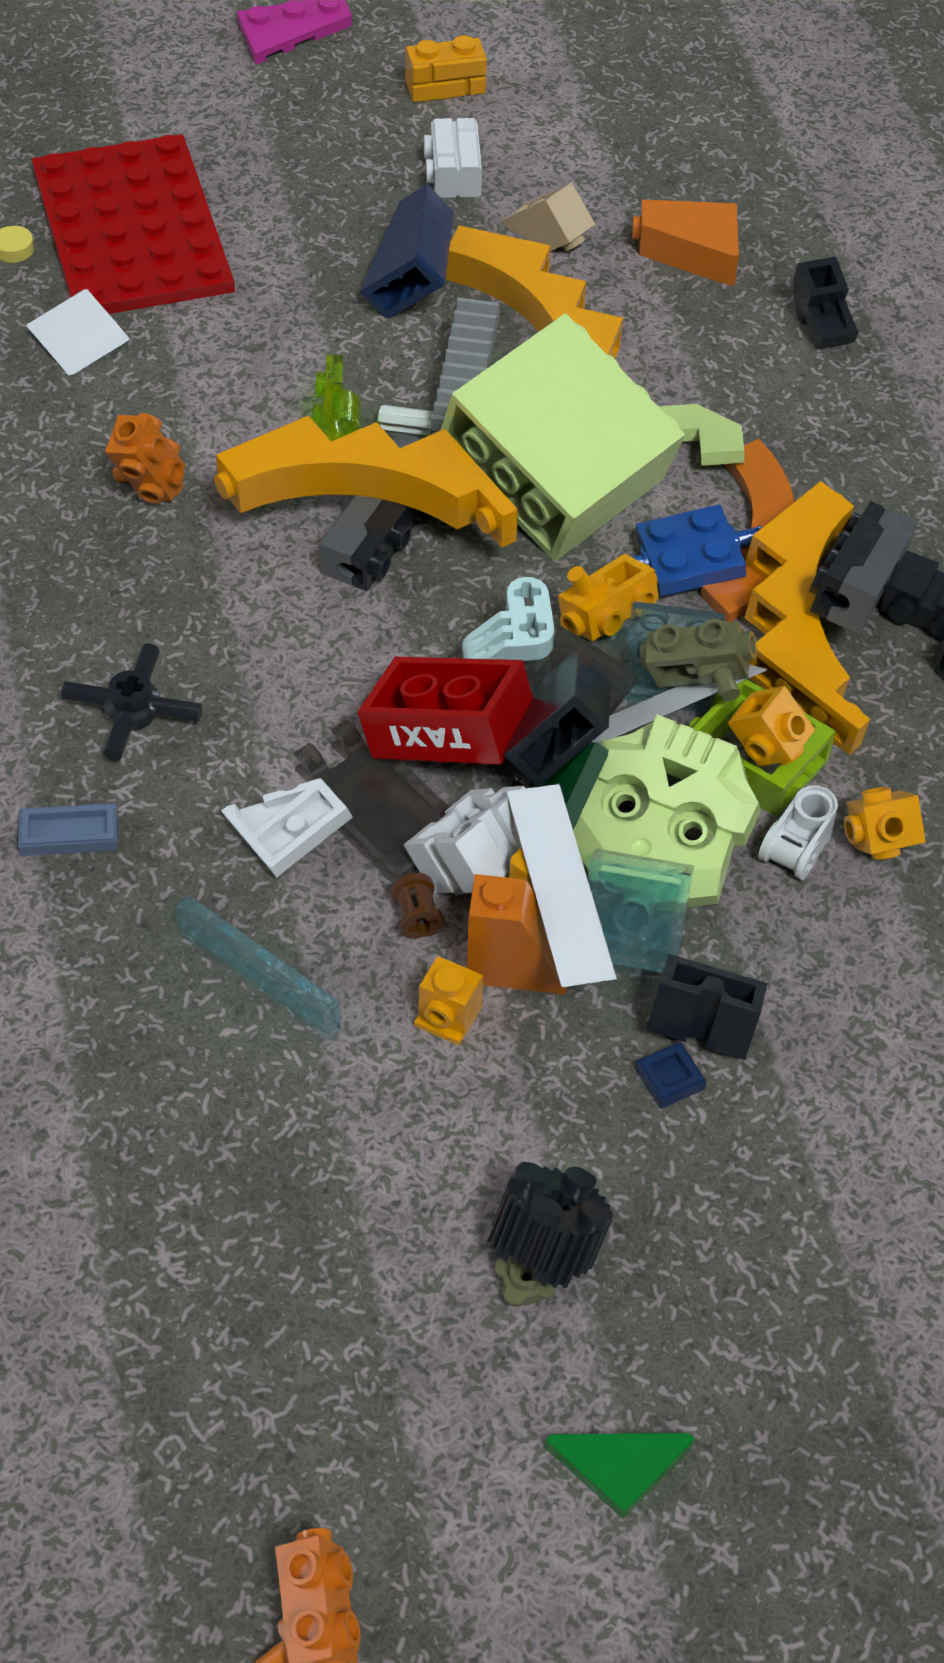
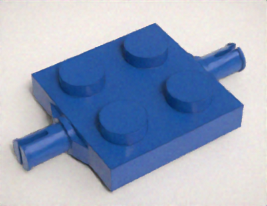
[631,504,762,597]

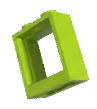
[688,679,836,818]

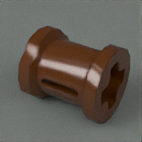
[390,873,444,939]

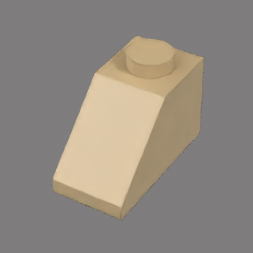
[502,182,595,252]

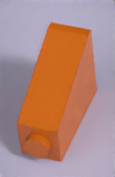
[632,199,739,285]
[467,874,567,994]

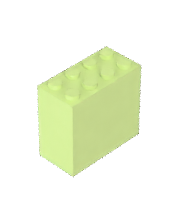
[440,313,686,561]

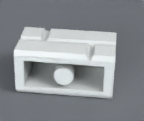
[424,118,482,198]

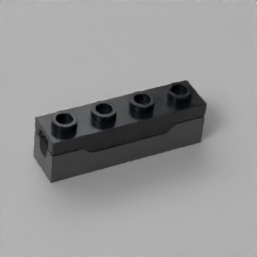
[319,433,429,592]
[809,501,918,635]

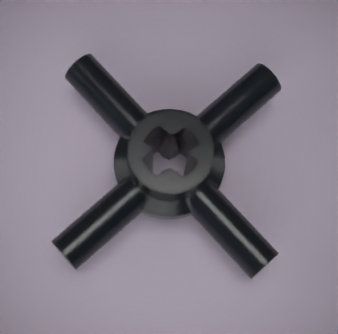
[61,643,203,761]

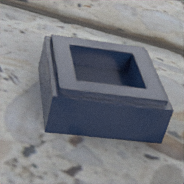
[635,1042,707,1109]

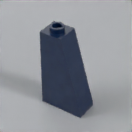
[359,184,454,318]

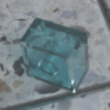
[587,848,694,973]

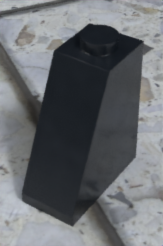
[504,648,611,787]

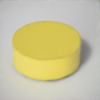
[0,226,34,263]

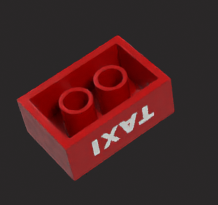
[357,656,533,765]

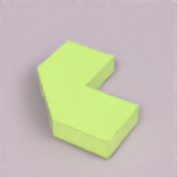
[658,404,745,466]

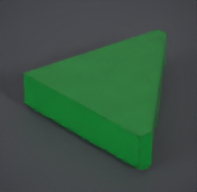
[545,1433,695,1519]

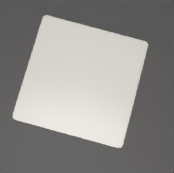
[27,289,129,375]

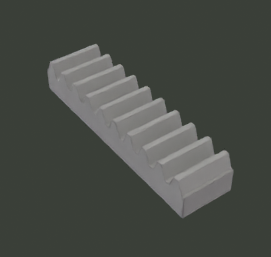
[430,297,500,435]

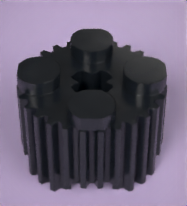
[488,1162,613,1288]

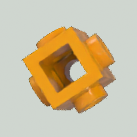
[728,686,815,767]
[844,787,926,860]

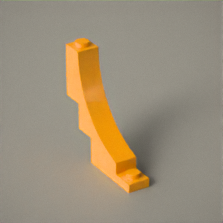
[446,225,623,359]
[214,415,518,548]
[744,481,871,755]

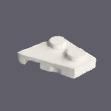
[221,778,353,878]

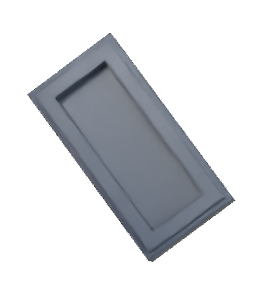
[18,803,118,856]

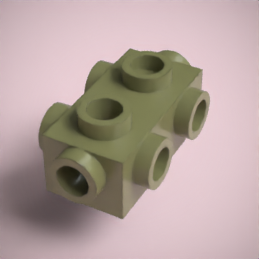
[640,619,757,701]

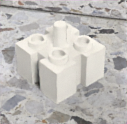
[404,786,526,895]

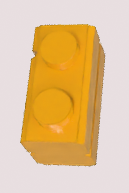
[405,35,487,102]

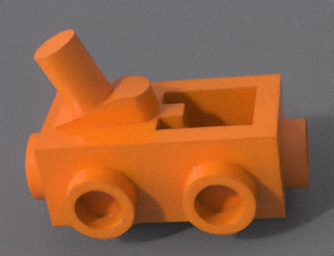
[105,413,186,504]
[255,1528,361,1663]

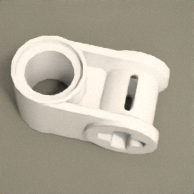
[758,785,838,881]

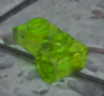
[312,354,361,441]

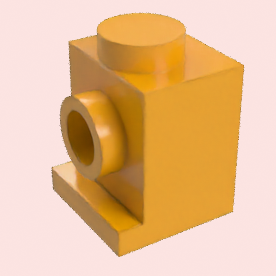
[414,956,484,1046]

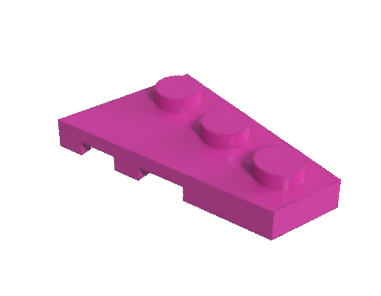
[237,0,352,65]

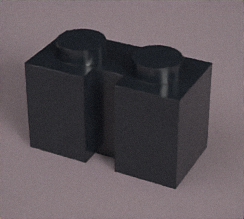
[880,550,944,640]
[646,954,768,1060]

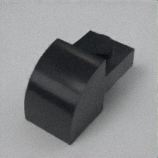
[794,256,859,349]

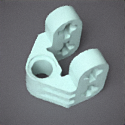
[462,577,554,697]

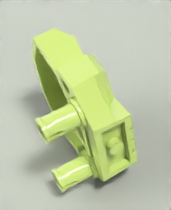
[573,714,761,911]

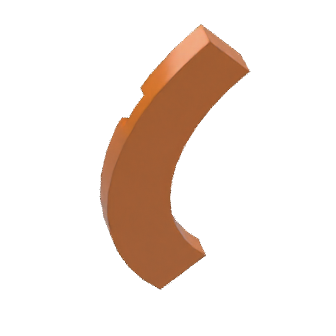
[701,438,795,622]

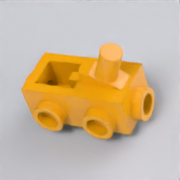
[558,553,659,642]

